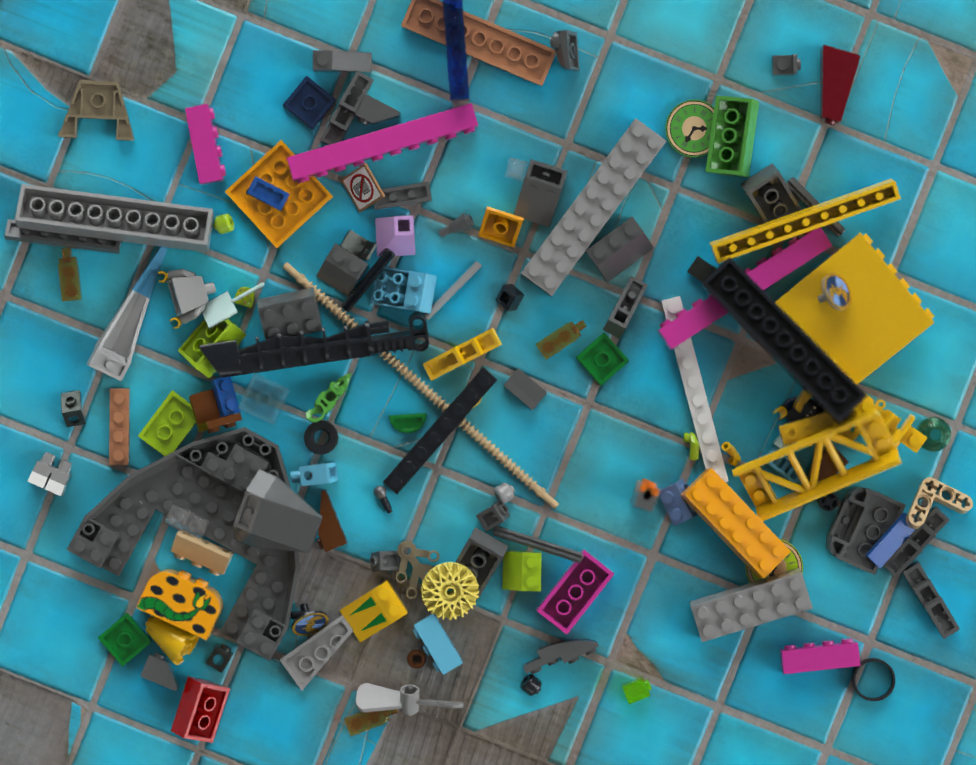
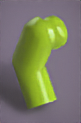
[683,432,700,460]

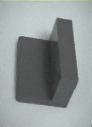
[504,369,547,410]

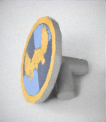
[818,273,851,310]

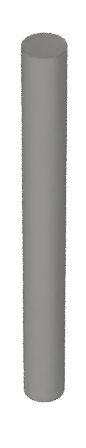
[424,261,482,320]

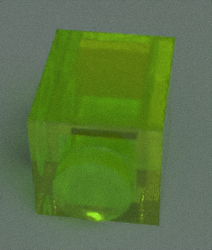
[621,676,652,704]

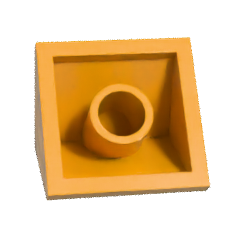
[478,206,524,248]

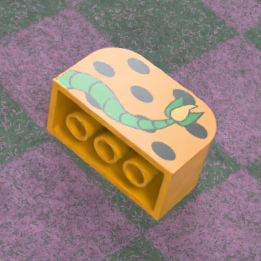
[136,569,223,640]

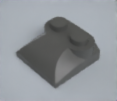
[550,30,580,71]

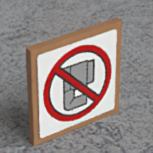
[341,163,385,213]

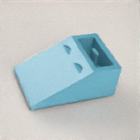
[370,267,437,314]

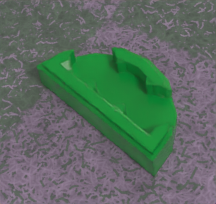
[388,413,427,433]

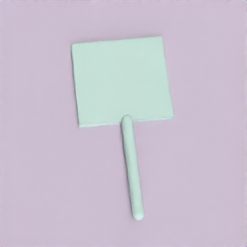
[202,283,265,329]

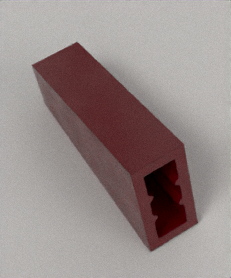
[820,45,861,126]

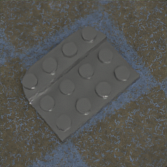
[826,487,906,575]

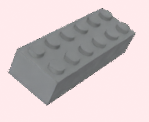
[689,568,813,642]

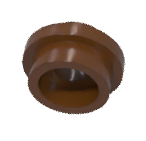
[407,649,426,669]

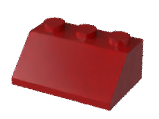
[170,676,230,743]

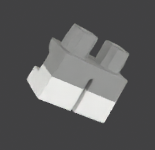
[27,452,72,496]

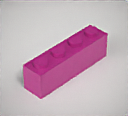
[185,104,226,185]
[780,638,861,674]

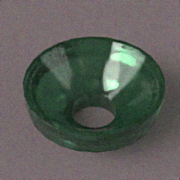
[917,417,951,452]

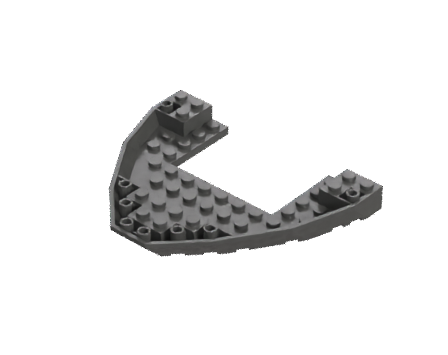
[66,427,300,661]

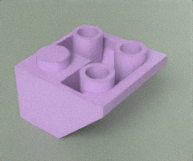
[375,216,415,257]

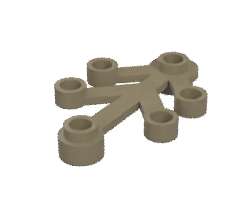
[395,541,439,599]

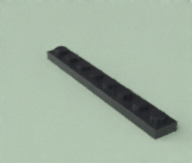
[383,367,498,494]

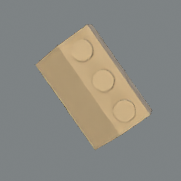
[171,529,234,576]

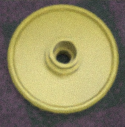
[421,562,479,620]

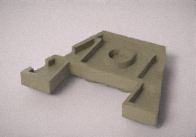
[58,80,134,141]

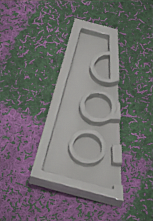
[280,615,353,691]

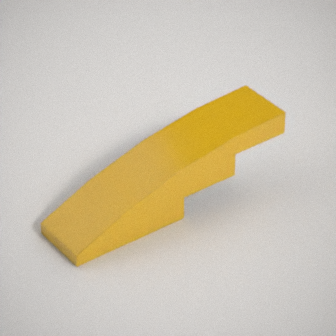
[423,327,502,381]

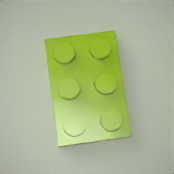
[138,390,196,456]

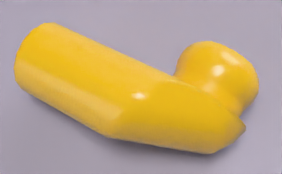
[722,442,741,467]

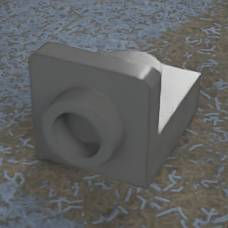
[772,54,801,76]
[476,501,510,532]
[370,551,401,572]

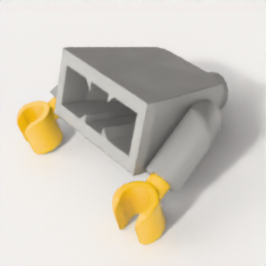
[157,269,216,329]

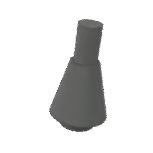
[439,212,474,237]

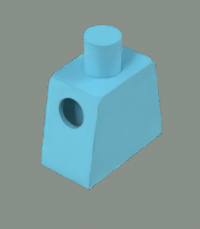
[291,462,338,486]

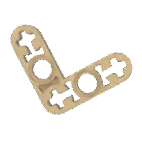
[906,477,973,529]

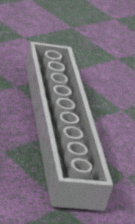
[521,118,666,296]
[15,184,214,253]

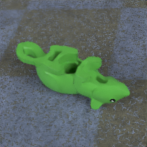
[306,373,352,423]

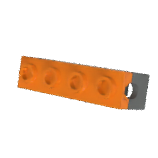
[630,478,660,512]

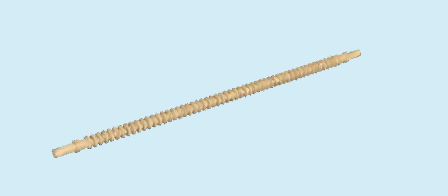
[282,262,559,509]

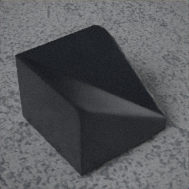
[495,284,524,311]

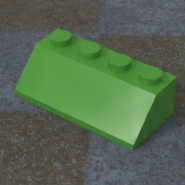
[706,96,759,178]

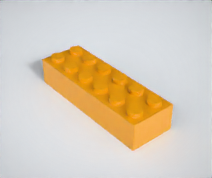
[680,468,791,578]

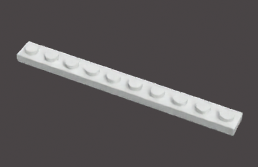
[661,296,729,482]

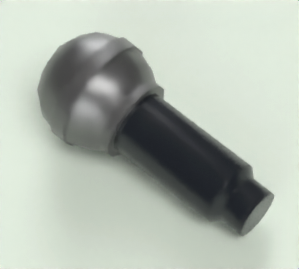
[373,485,392,514]

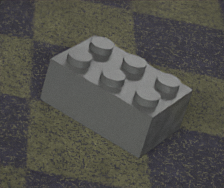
[257,287,323,340]

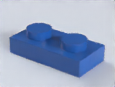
[211,377,241,417]

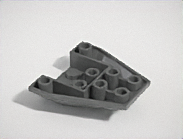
[233,469,323,553]

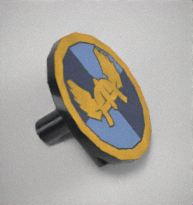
[291,603,329,636]

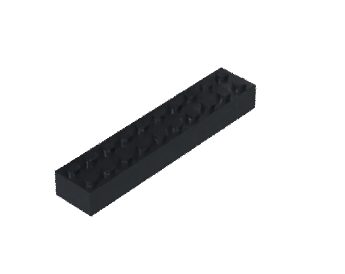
[702,257,868,424]

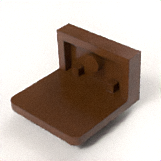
[189,389,242,434]

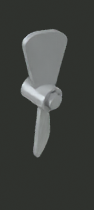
[356,683,464,716]

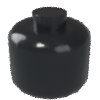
[520,674,542,696]

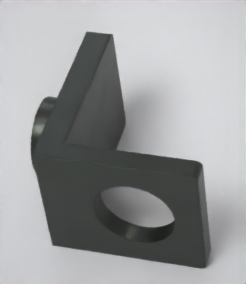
[340,230,377,261]
[687,256,716,283]
[61,390,86,427]
[206,643,234,673]

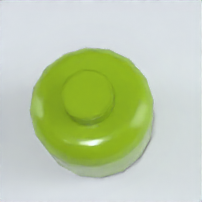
[213,213,234,234]

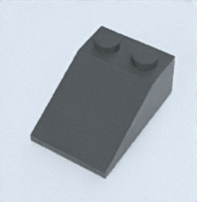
[740,164,802,223]
[455,527,508,597]

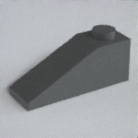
[313,50,372,72]
[603,276,648,339]

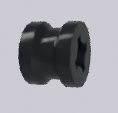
[817,493,838,511]

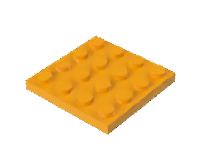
[225,140,333,248]

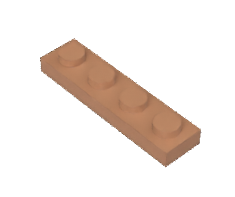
[109,388,130,465]

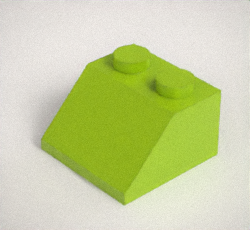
[502,551,541,591]

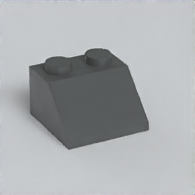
[316,243,369,296]

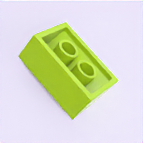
[177,318,246,378]

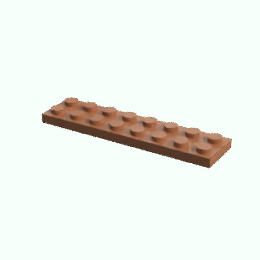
[401,0,556,87]

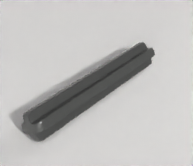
[786,177,845,237]

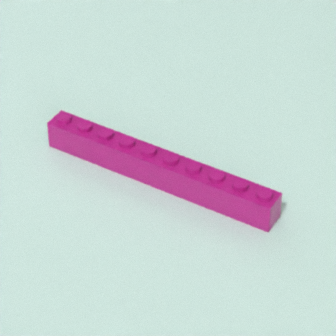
[287,103,478,183]
[657,227,832,350]

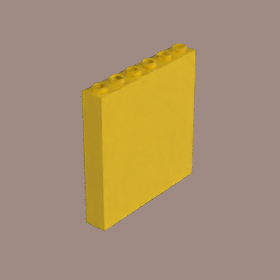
[775,232,935,384]

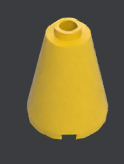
[145,616,199,665]

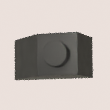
[355,94,400,126]
[140,652,179,691]

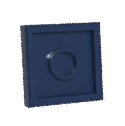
[283,76,337,130]

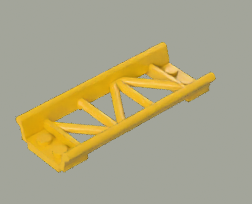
[732,408,902,521]

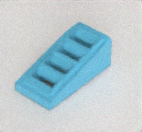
[767,446,807,483]

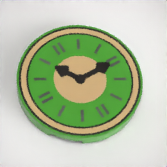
[665,100,714,158]

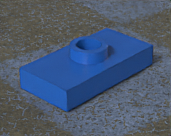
[247,176,290,211]

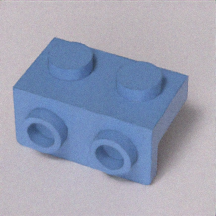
[658,479,697,526]

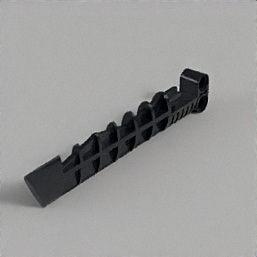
[199,312,429,378]

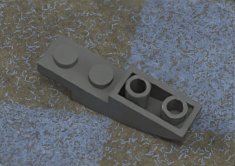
[523,639,598,674]

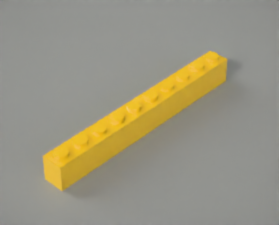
[709,179,901,263]

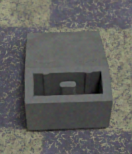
[514,159,567,227]

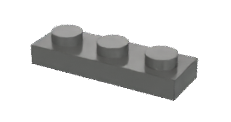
[374,182,432,210]

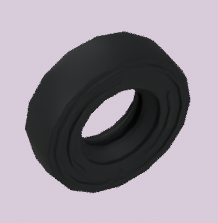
[304,420,338,455]

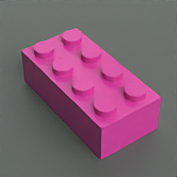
[536,549,614,634]

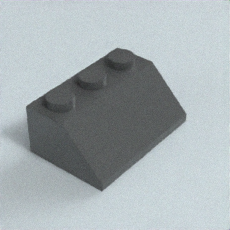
[585,217,654,282]

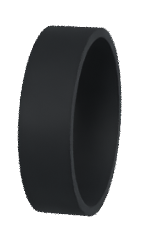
[852,658,895,701]

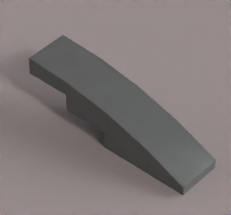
[320,71,374,145]
[883,506,950,577]
[902,561,960,639]

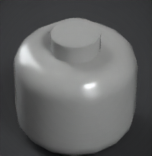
[494,483,515,504]

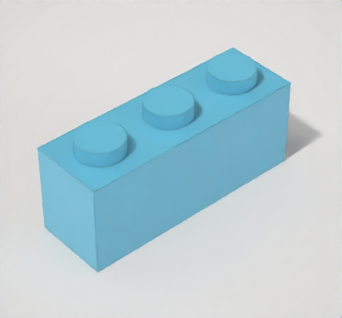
[413,614,463,675]

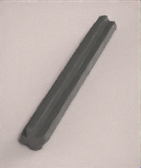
[493,526,583,563]

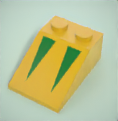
[339,579,408,642]

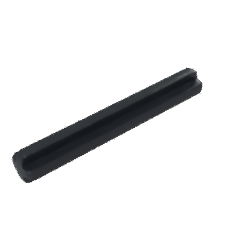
[341,249,395,312]

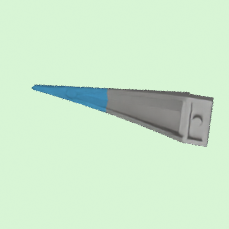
[87,247,168,381]

